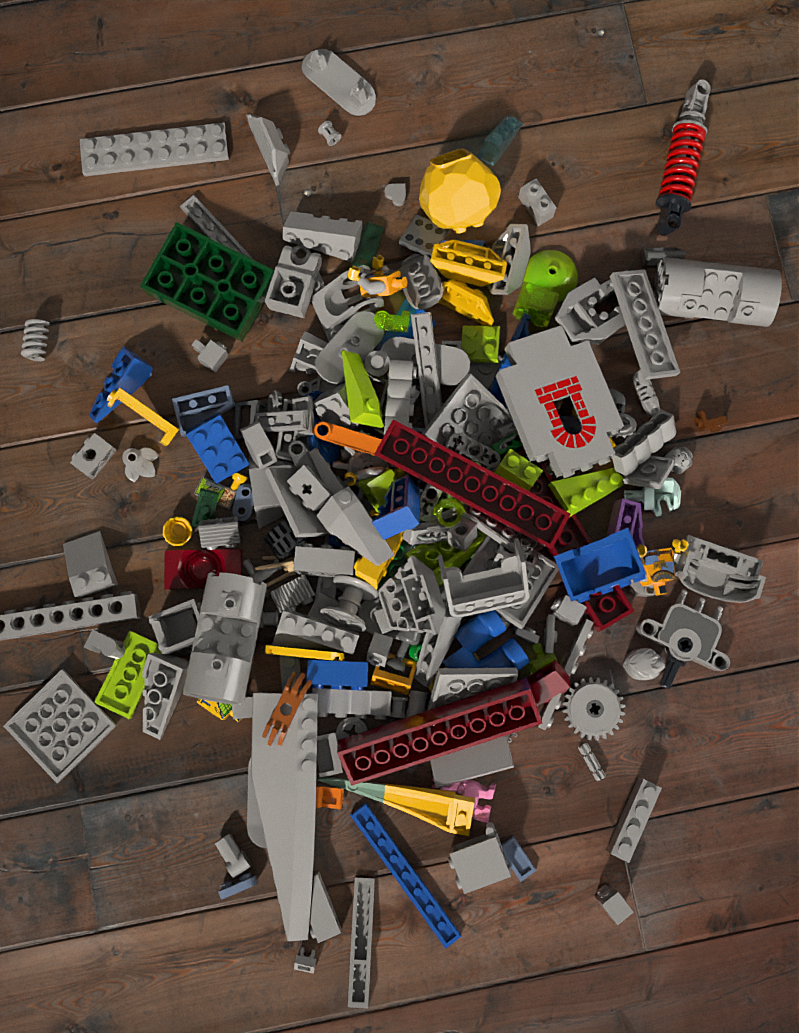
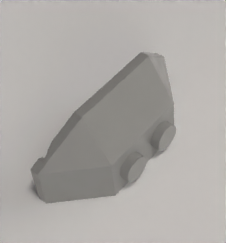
[246,113,290,186]
[487,224,531,295]

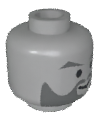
[664,446,693,474]

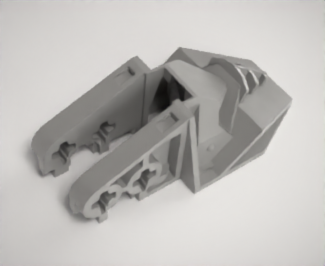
[555,269,628,345]

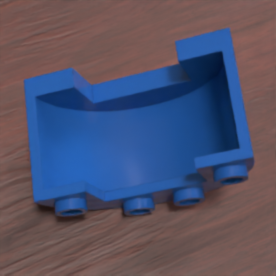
[554,528,647,603]

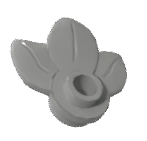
[122,447,159,482]

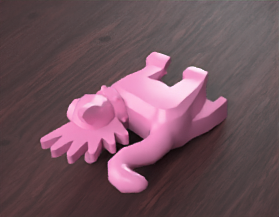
[432,778,496,823]

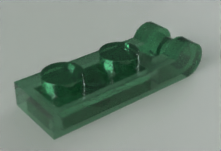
[351,222,384,270]

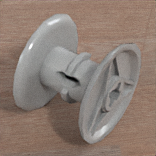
[320,575,379,632]

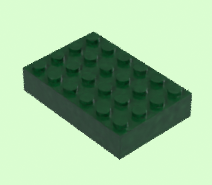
[140,222,275,342]

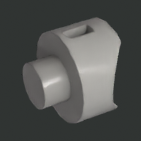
[364,351,390,379]

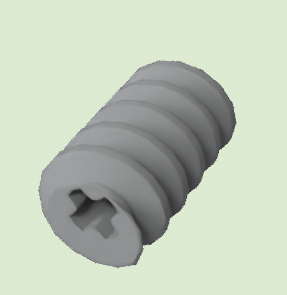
[21,319,50,361]

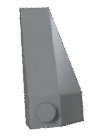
[317,486,394,566]

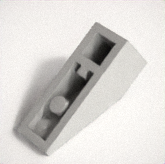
[309,871,342,943]

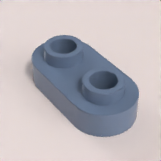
[233,484,254,522]
[218,872,258,899]

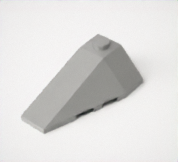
[143,653,189,740]

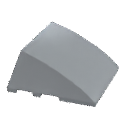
[249,455,296,529]
[378,556,446,635]

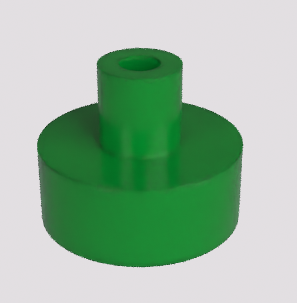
[408,641,423,662]

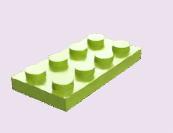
[94,630,162,719]

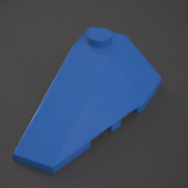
[89,346,153,423]

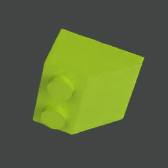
[494,449,543,491]

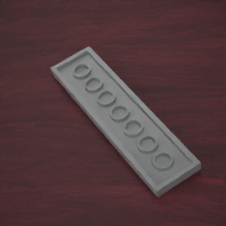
[80,123,229,176]

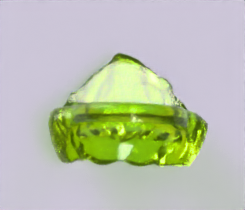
[432,498,466,527]

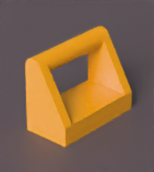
[371,653,417,695]

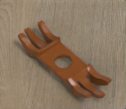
[262,672,313,746]

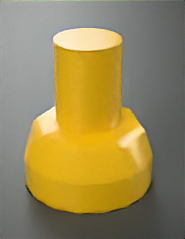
[230,472,248,491]

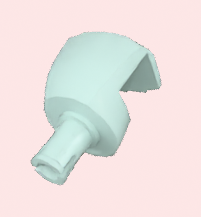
[624,478,681,517]

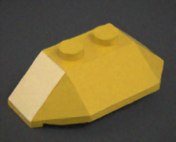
[430,240,507,286]
[438,279,494,326]

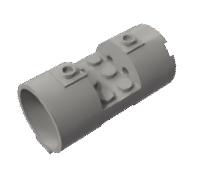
[653,257,782,327]
[182,572,267,705]

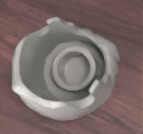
[623,648,665,680]

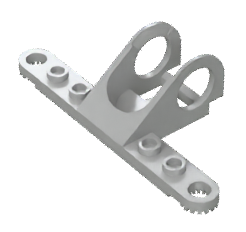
[293,245,384,342]

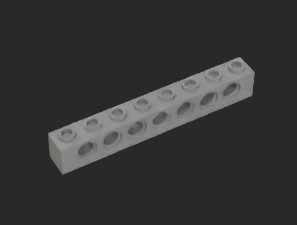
[0,591,141,641]

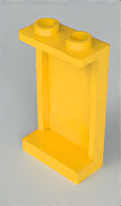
[107,388,179,446]

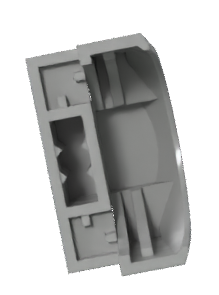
[675,535,766,603]

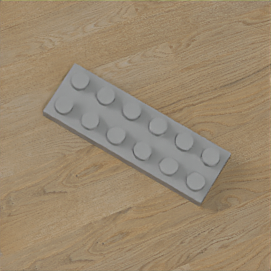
[610,270,680,380]

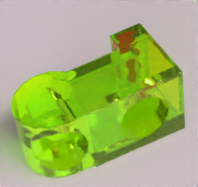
[374,311,410,333]

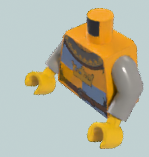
[348,255,408,297]
[637,539,688,596]

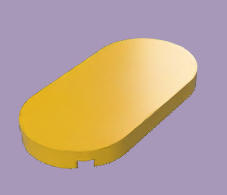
[265,645,345,661]

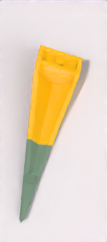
[317,776,475,836]

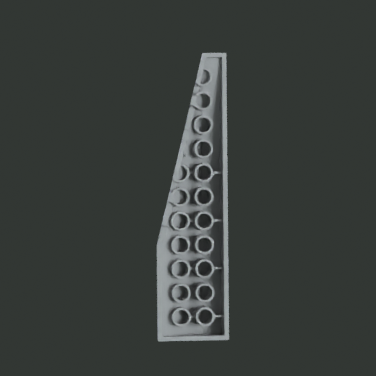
[251,693,318,941]

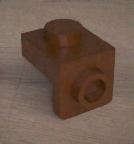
[694,410,727,433]

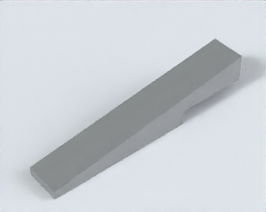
[348,877,375,1008]

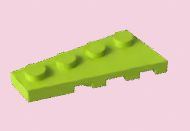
[548,468,625,517]

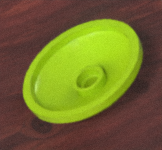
[523,250,578,304]

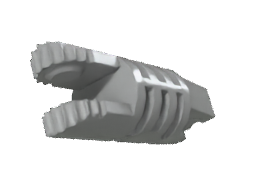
[632,369,661,418]

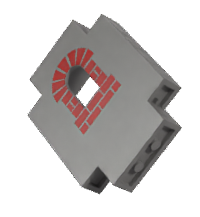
[495,325,624,478]

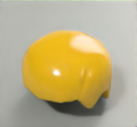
[163,516,193,546]

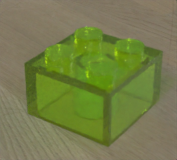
[512,281,560,327]

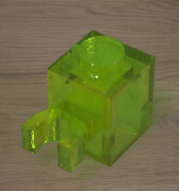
[529,643,558,674]

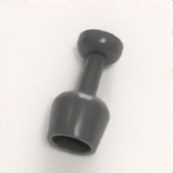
[386,630,422,672]

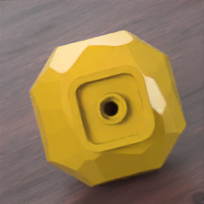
[419,148,501,233]

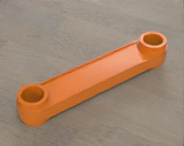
[314,422,382,457]

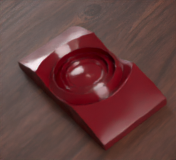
[164,549,242,590]

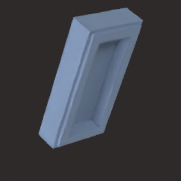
[502,836,537,882]

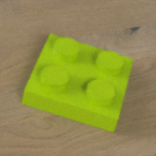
[461,326,500,363]

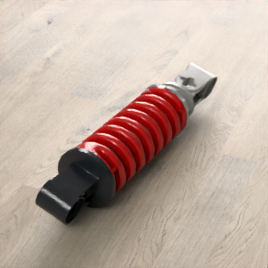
[655,80,711,236]

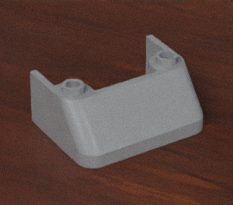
[438,538,529,618]

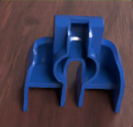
[442,610,530,670]

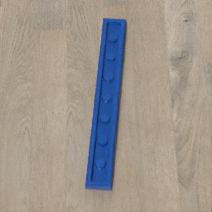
[350,803,462,949]

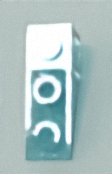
[478,115,523,166]

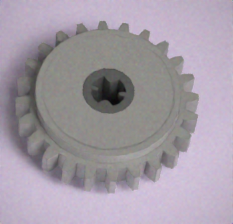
[562,677,625,741]

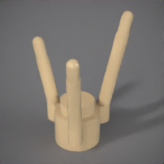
[254,555,296,587]

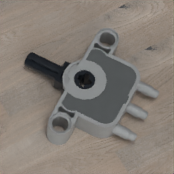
[636,589,730,689]

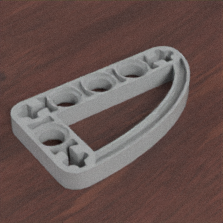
[419,433,501,522]

